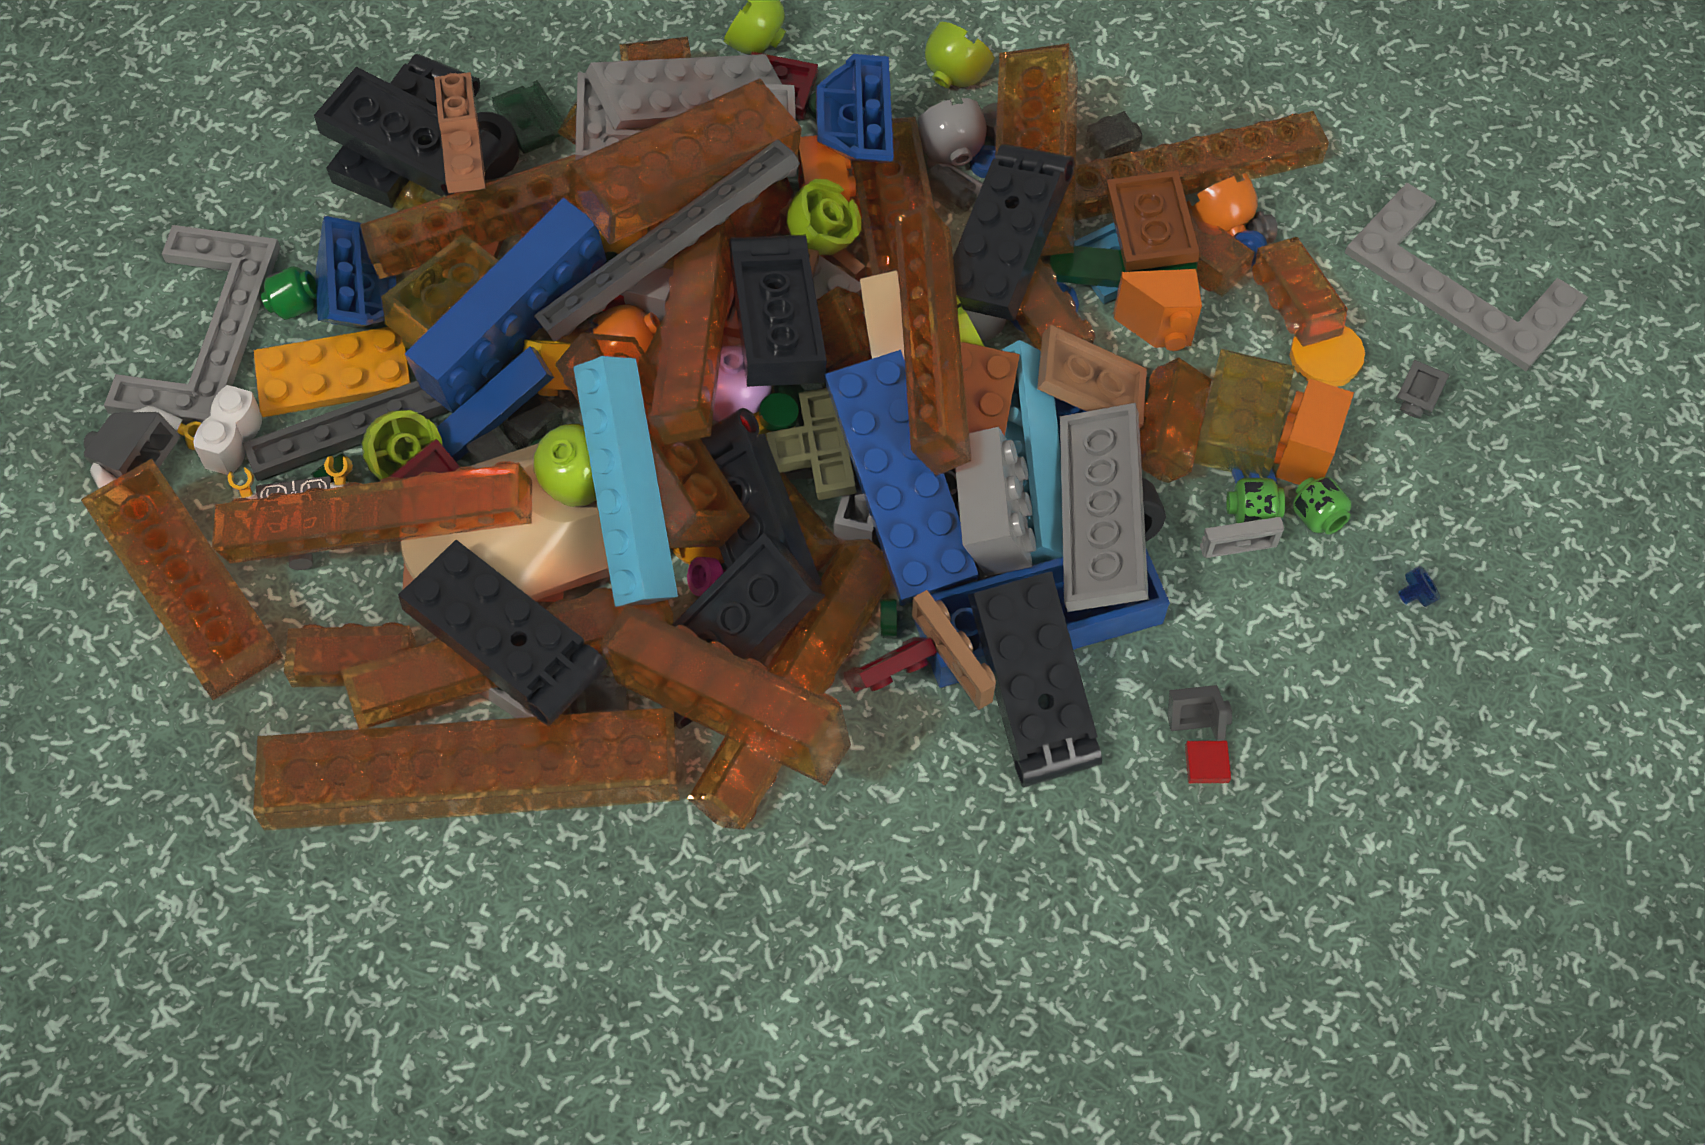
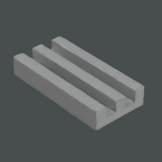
[1200,517,1284,558]

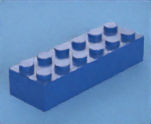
[405,198,607,413]
[825,350,979,606]
[914,549,1170,688]

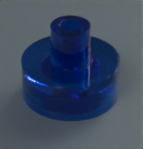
[1398,565,1440,607]

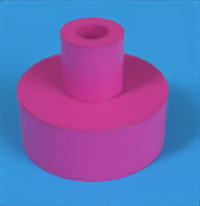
[687,557,726,596]

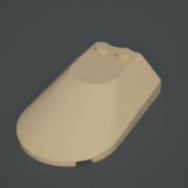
[400,443,610,601]

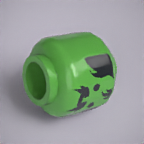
[1293,477,1351,534]
[1226,478,1285,523]

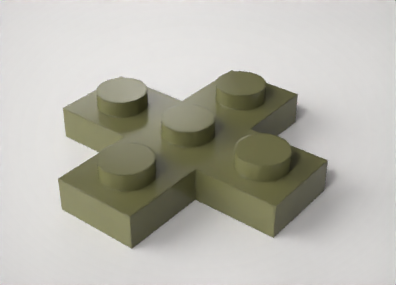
[766,388,857,500]

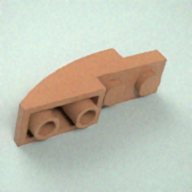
[434,72,486,194]

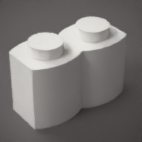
[194,385,262,475]

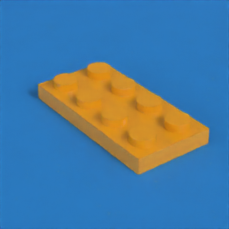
[254,324,411,417]

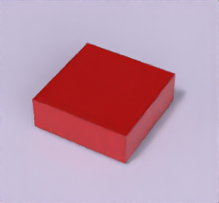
[1185,741,1231,783]

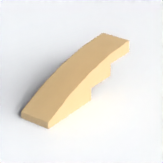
[860,270,926,421]

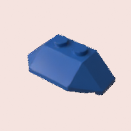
[816,54,894,163]
[315,216,399,327]

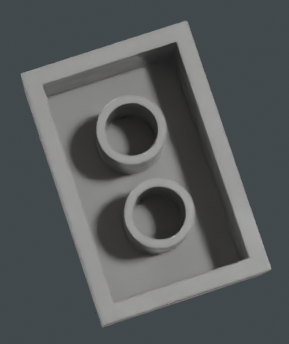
[953,427,1036,576]

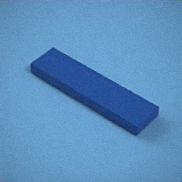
[437,346,554,462]

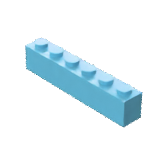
[1002,340,1063,565]
[573,356,678,607]

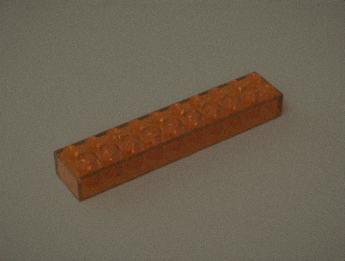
[253,707,680,831]

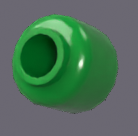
[261,266,317,320]

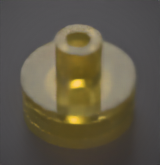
[393,181,431,216]

